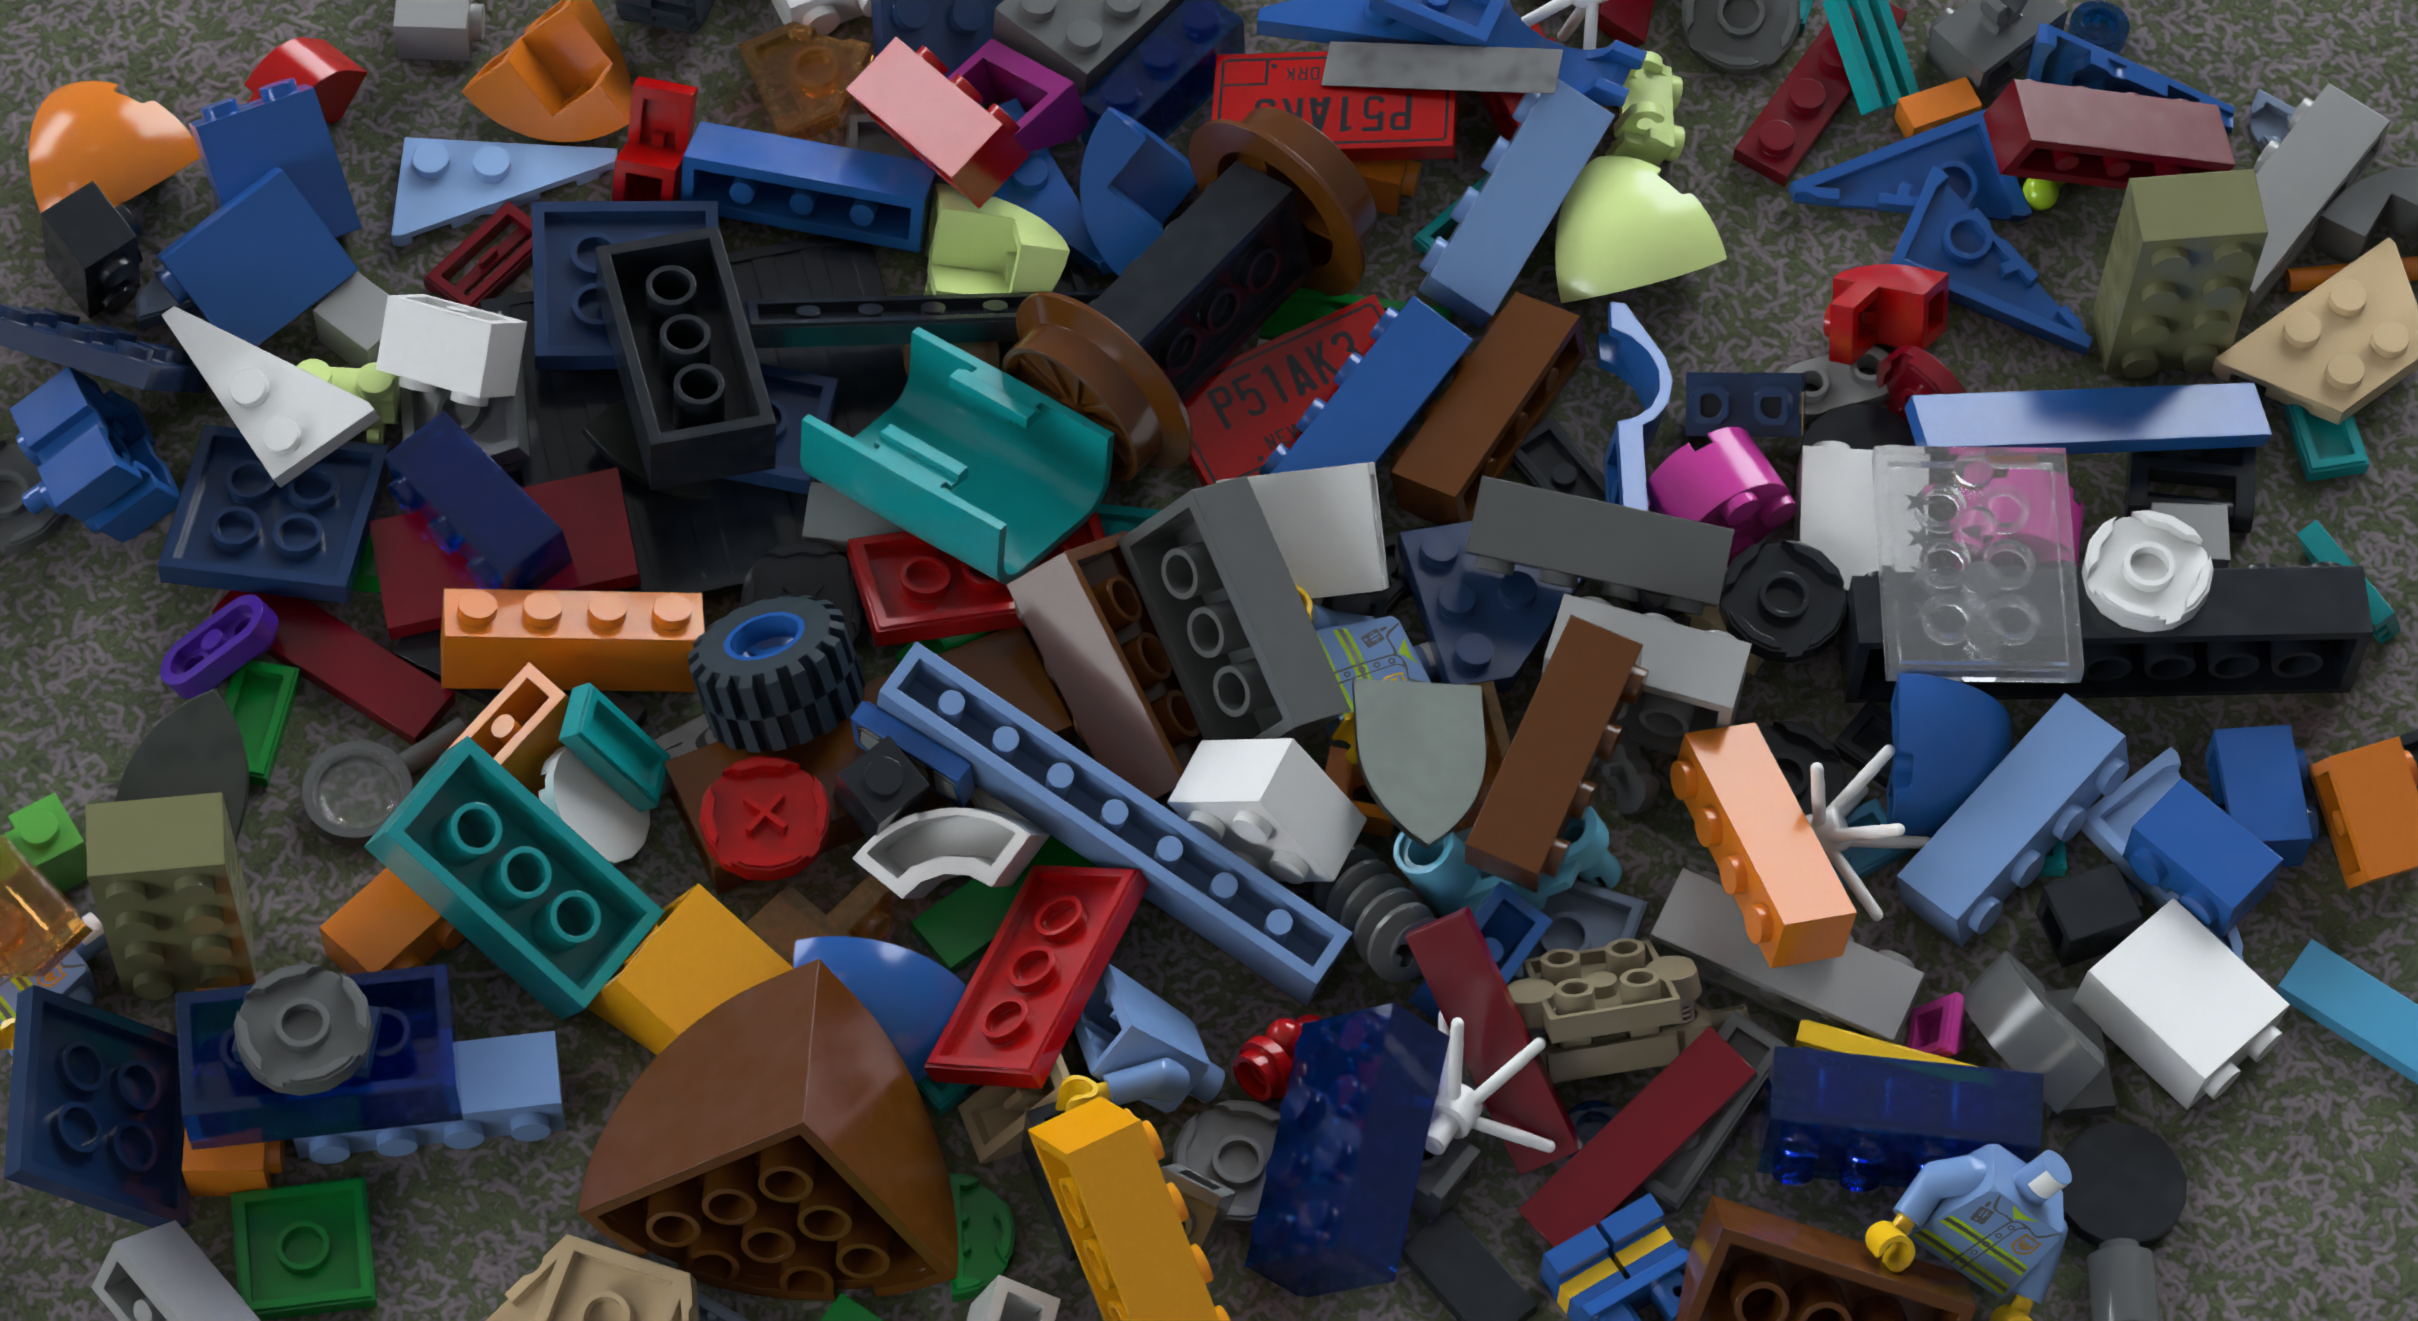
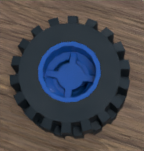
[688,595,865,752]

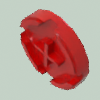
[700,755,831,881]

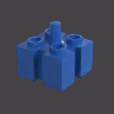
[10,367,181,543]

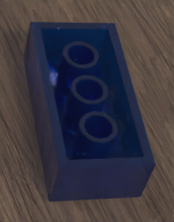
[175,964,463,1150]
[1245,1003,1450,1298]
[1757,1046,2044,1192]

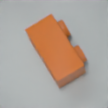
[1894,77,1983,138]

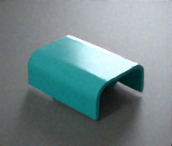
[800,327,1115,585]

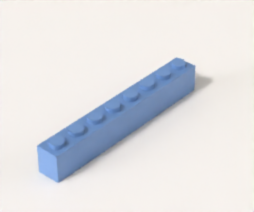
[876,641,1352,1006]

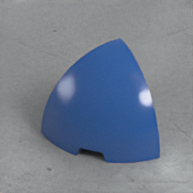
[1080,107,1197,276]
[1886,673,2013,838]
[793,936,967,1085]

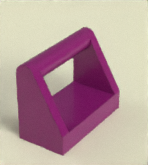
[947,38,1090,152]

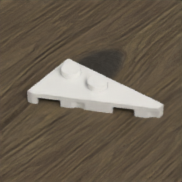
[161,306,381,488]

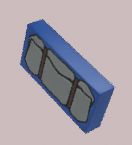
[850,701,975,808]

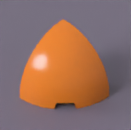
[462,0,632,142]
[29,81,200,213]

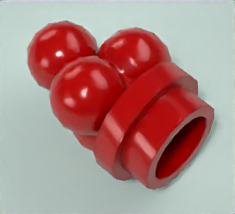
[1232,1014,1330,1101]

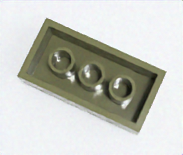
[2092,169,2268,379]
[85,792,256,1000]

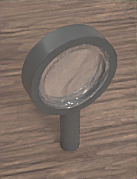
[301,717,467,847]

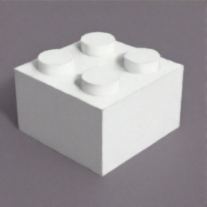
[1167,738,1367,884]

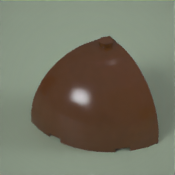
[578,959,958,1301]

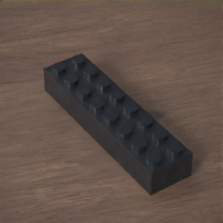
[1838,561,2373,703]

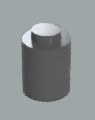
[2086,1238,2161,1321]

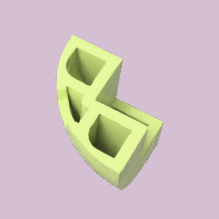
[1555,155,1727,303]
[923,183,1070,295]

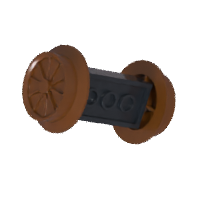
[1002,107,1377,483]

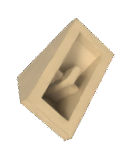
[958,1053,1070,1164]

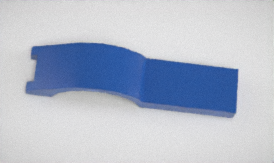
[1368,0,1647,107]
[1596,302,1673,511]

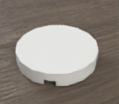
[2081,510,2214,632]
[539,746,650,865]

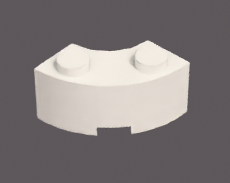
[852,807,1050,899]

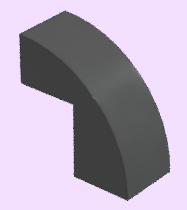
[2311,167,2418,263]
[1962,950,2105,1114]

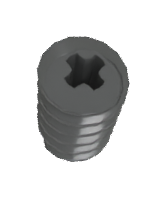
[1312,844,1437,982]

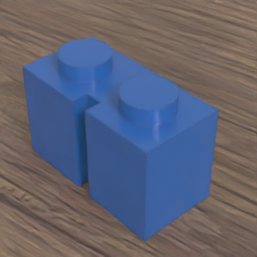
[2204,725,2319,867]
[2122,778,2283,939]

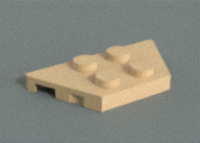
[2212,237,2418,425]
[486,1234,700,1321]

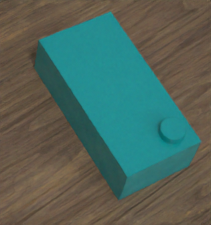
[364,736,665,1020]

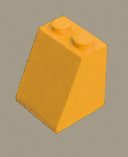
[586,883,793,1056]

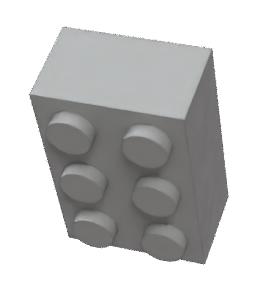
[1541,593,1752,756]

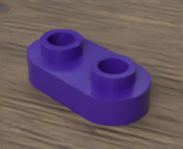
[160,594,278,699]

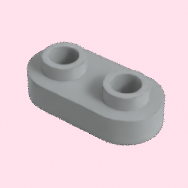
[1783,346,1891,424]

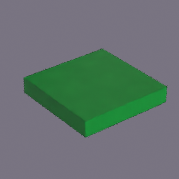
[231,1177,378,1321]

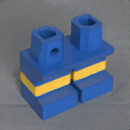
[1539,1193,1689,1321]

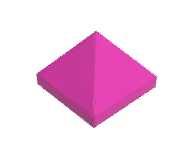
[1907,992,1967,1058]

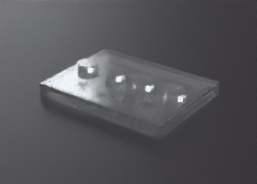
[1871,446,2084,683]

